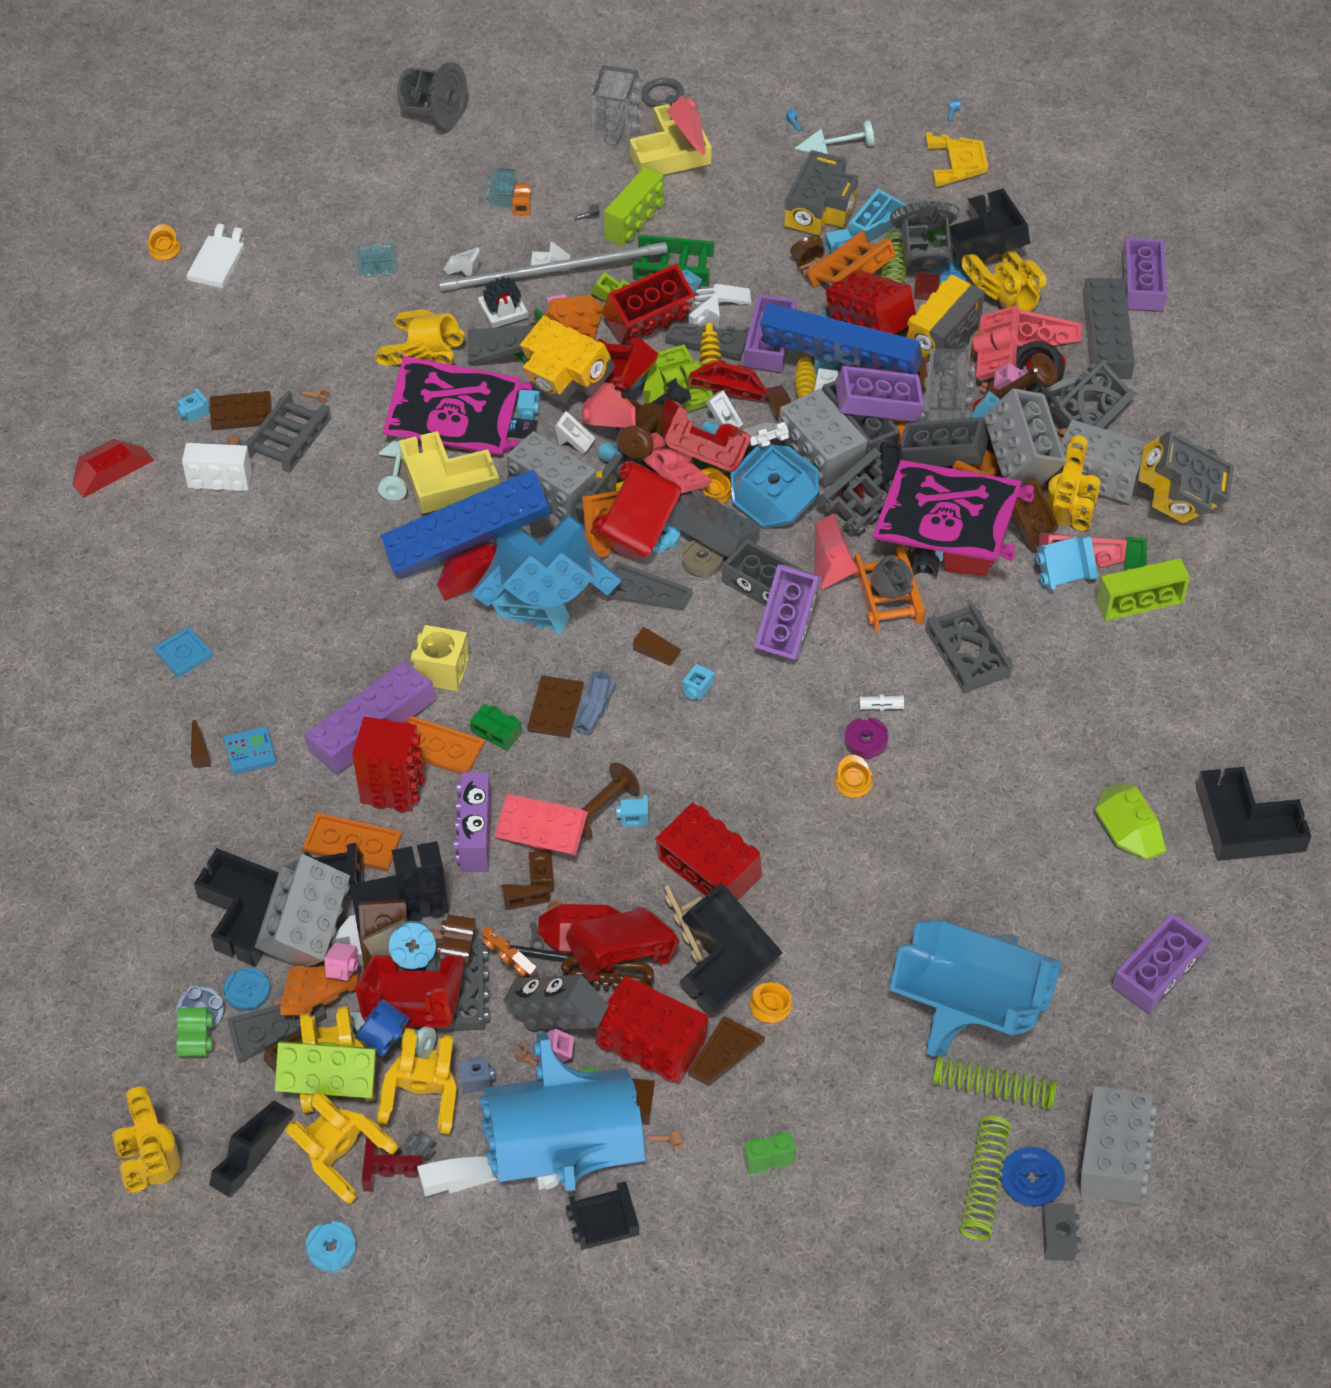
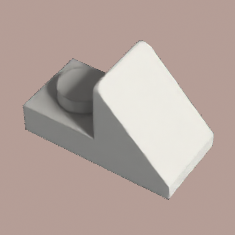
[531,242,570,271]
[443,247,480,277]
[689,295,719,328]
[706,390,743,427]
[555,411,595,454]
[331,915,363,966]

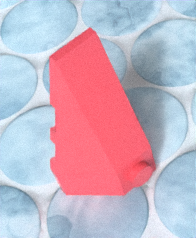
[666,95,706,155]
[1017,310,1082,347]
[581,382,636,428]
[814,513,859,590]
[1038,533,1127,567]

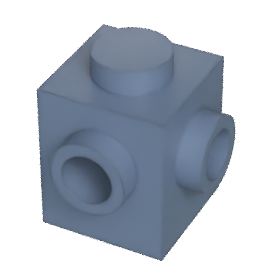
[459,1057,495,1094]

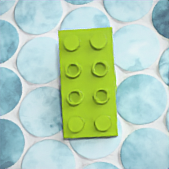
[655,344,714,412]
[275,1041,376,1098]

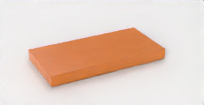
[404,716,485,775]
[302,812,402,872]

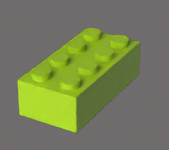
[604,167,665,247]
[1096,558,1190,621]

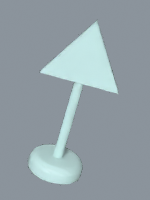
[794,120,874,154]
[378,437,407,500]
[350,1012,436,1059]

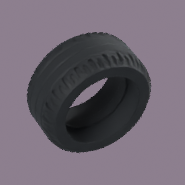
[1016,341,1064,393]

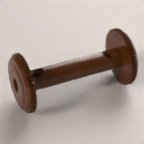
[986,353,1058,399]
[618,402,663,459]
[567,763,640,839]

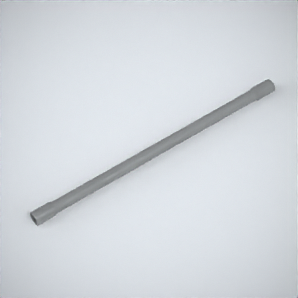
[439,242,668,292]

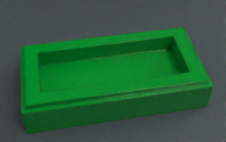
[1124,537,1147,571]

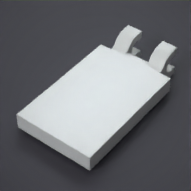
[186,224,245,288]
[744,422,789,447]

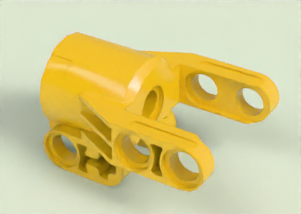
[962,251,1046,312]
[374,309,465,366]
[1046,435,1101,531]
[300,1005,376,1114]
[377,1028,457,1135]
[112,1087,181,1193]
[284,1091,399,1204]

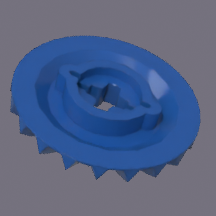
[1000,1147,1065,1208]

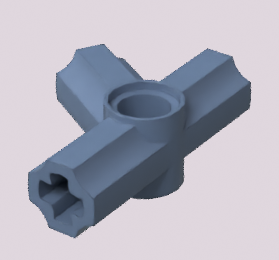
[573,671,616,735]

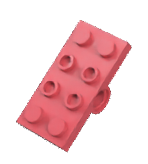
[973,305,1020,381]
[643,432,711,493]
[494,794,588,856]

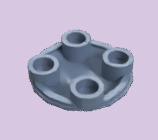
[176,985,224,1030]

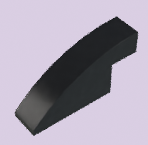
[209,1100,294,1197]

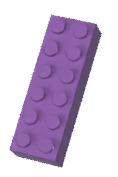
[304,661,436,774]

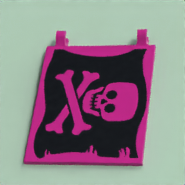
[383,356,533,456]
[873,460,1034,561]

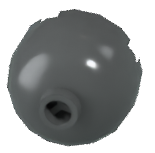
[871,555,913,599]

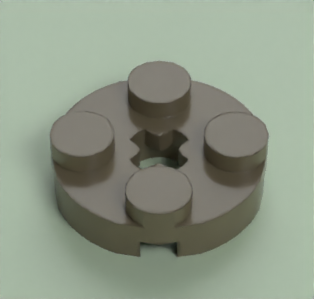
[682,540,723,578]

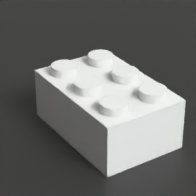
[182,443,252,491]

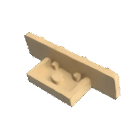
[665,885,706,963]

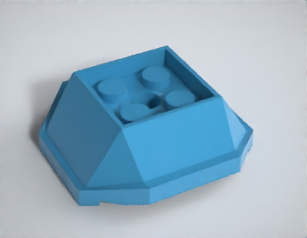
[731,444,820,529]

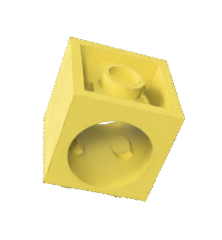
[411,625,469,691]

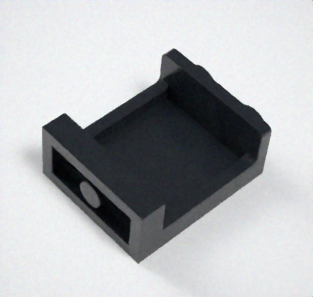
[304,843,363,896]
[565,1181,639,1250]

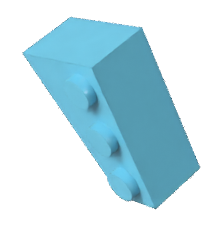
[848,189,906,242]
[492,589,570,635]

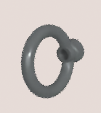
[641,78,684,107]

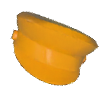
[147,224,181,261]
[697,468,732,504]
[834,755,873,798]
[749,982,792,1023]

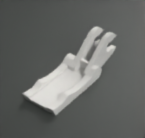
[695,284,752,306]

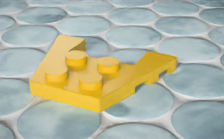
[925,132,988,187]

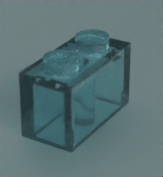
[486,168,516,208]
[356,243,397,276]

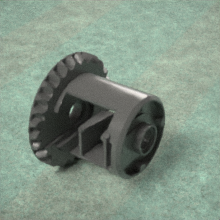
[397,62,467,130]
[890,201,959,271]

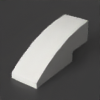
[417,1157,497,1197]

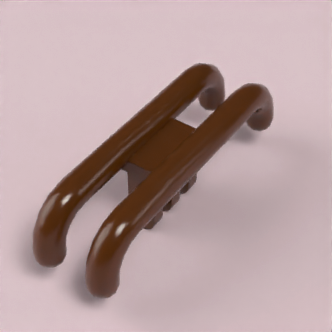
[561,955,654,990]

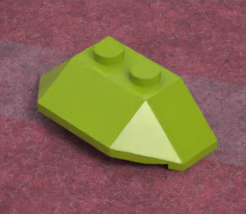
[1095,782,1166,860]

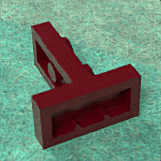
[361,1136,425,1192]

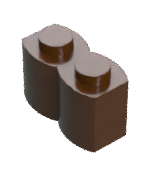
[436,914,476,968]

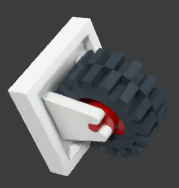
[478,277,528,328]

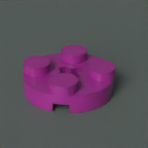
[844,717,888,760]

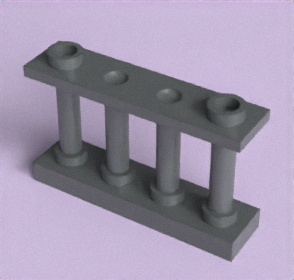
[246,391,331,473]

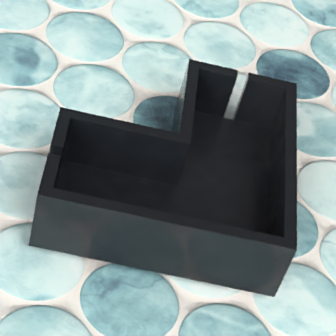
[950,188,1030,266]
[1196,767,1312,860]
[349,841,449,931]
[194,848,279,966]
[679,882,783,1017]

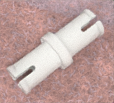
[860,694,904,711]

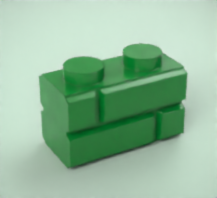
[470,704,522,751]

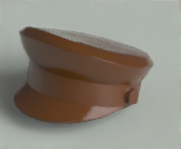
[790,236,825,268]

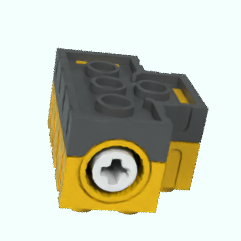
[784,150,858,236]
[906,275,985,367]
[520,315,615,405]
[1138,431,1234,523]

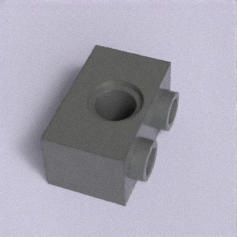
[1042,1204,1081,1261]

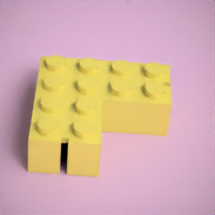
[629,103,712,175]
[399,431,500,514]

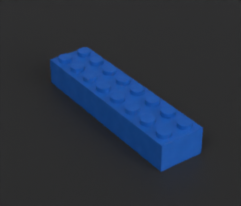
[760,303,923,375]
[380,469,554,578]

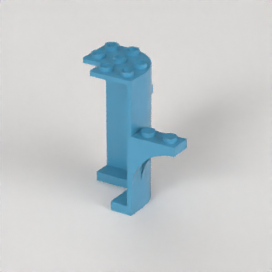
[471,514,622,607]
[889,919,1062,1057]
[480,1032,645,1191]

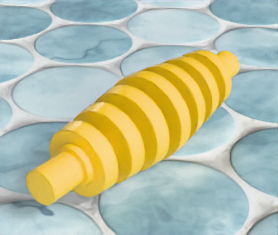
[700,323,722,392]
[795,353,816,399]

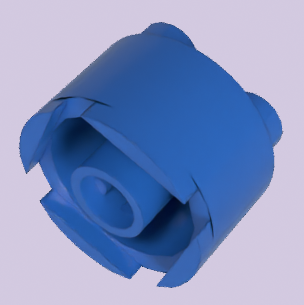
[354,999,409,1057]

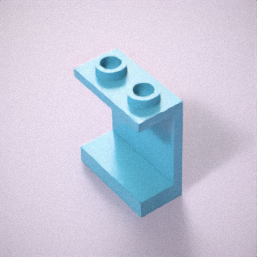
[1036,535,1098,590]

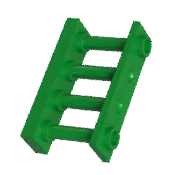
[633,235,714,287]

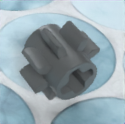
[405,1130,436,1160]

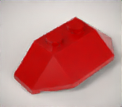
[686,360,768,403]
[72,439,154,498]
[437,541,497,601]
[538,904,621,953]

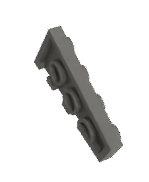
[665,323,750,360]
[468,325,535,366]
[575,453,624,529]
[598,561,693,609]
[227,1003,326,1063]

